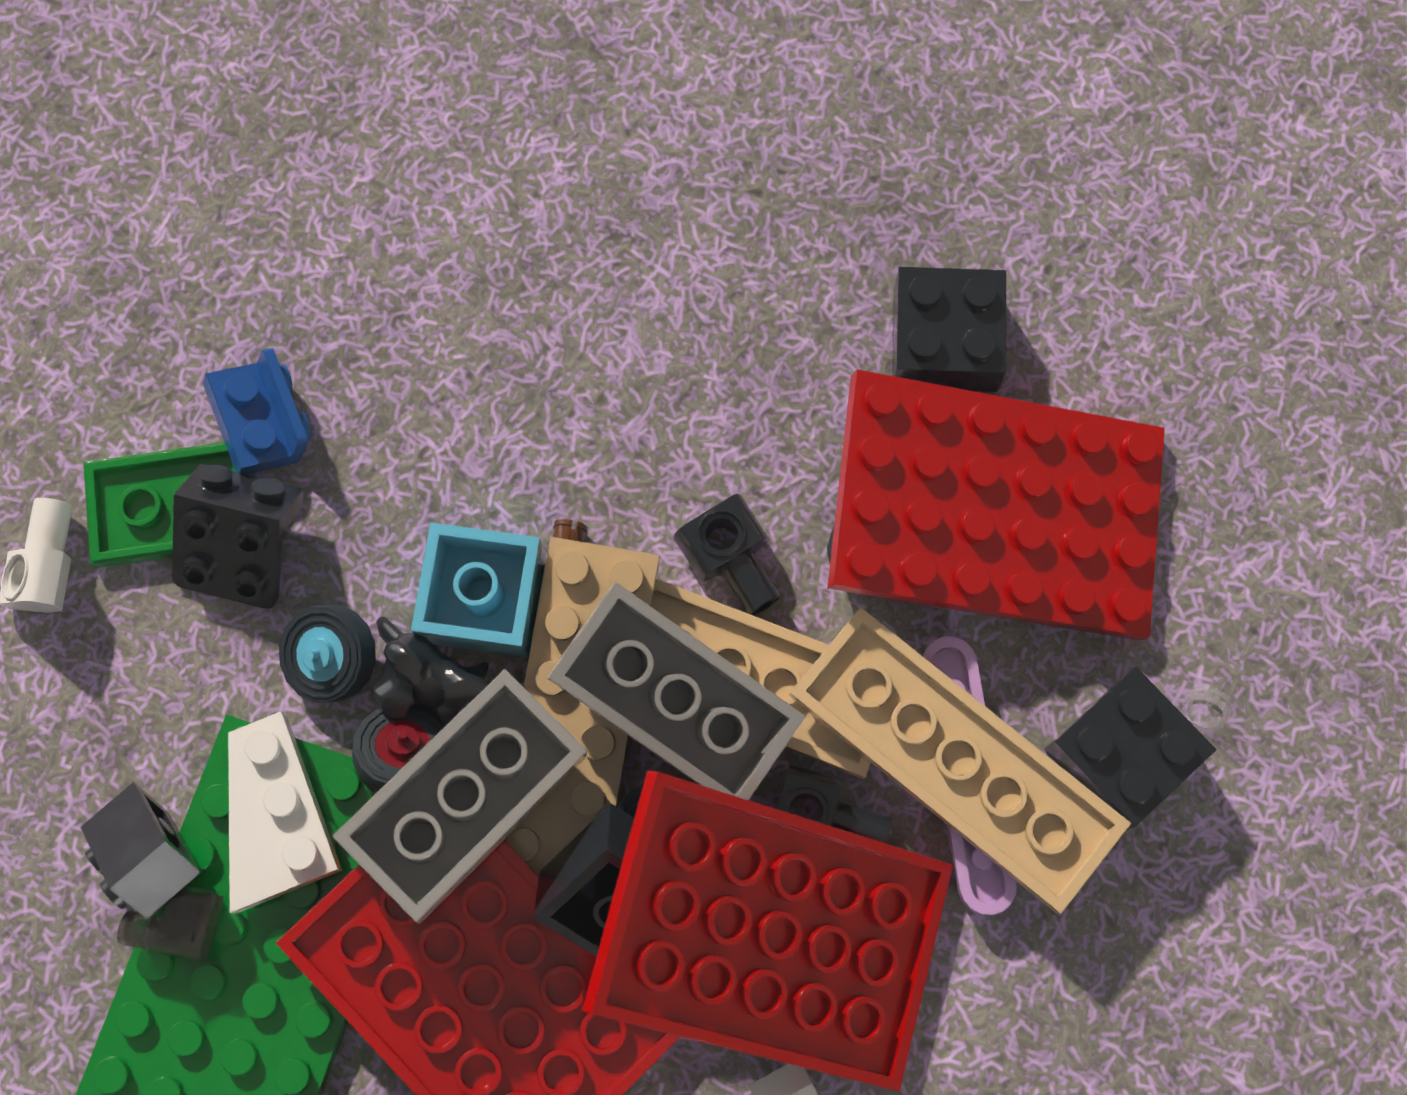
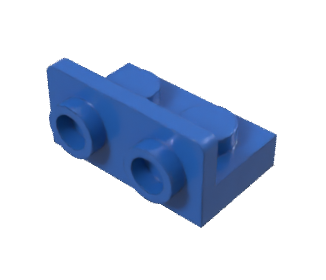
[202,348,311,475]

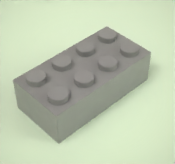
[546,582,806,800]
[332,669,587,924]

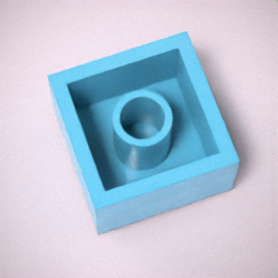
[411,522,547,658]

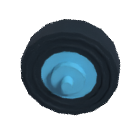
[279,604,376,703]

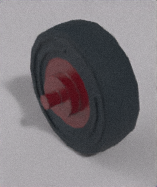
[352,706,445,794]

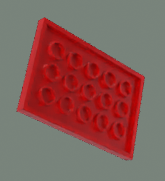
[827,369,1165,640]
[582,771,953,1092]
[276,840,680,1095]

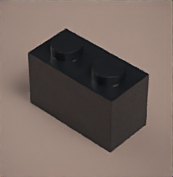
[81,782,201,919]

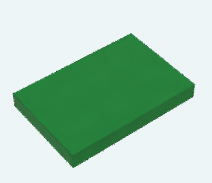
[83,442,249,568]

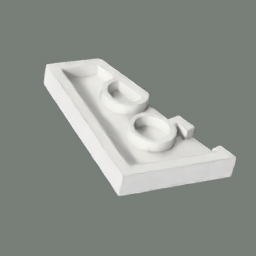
[228,712,342,914]

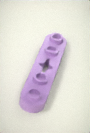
[923,636,1016,916]

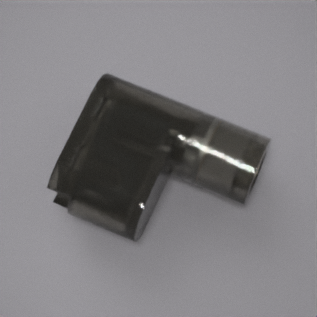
[117,884,223,962]

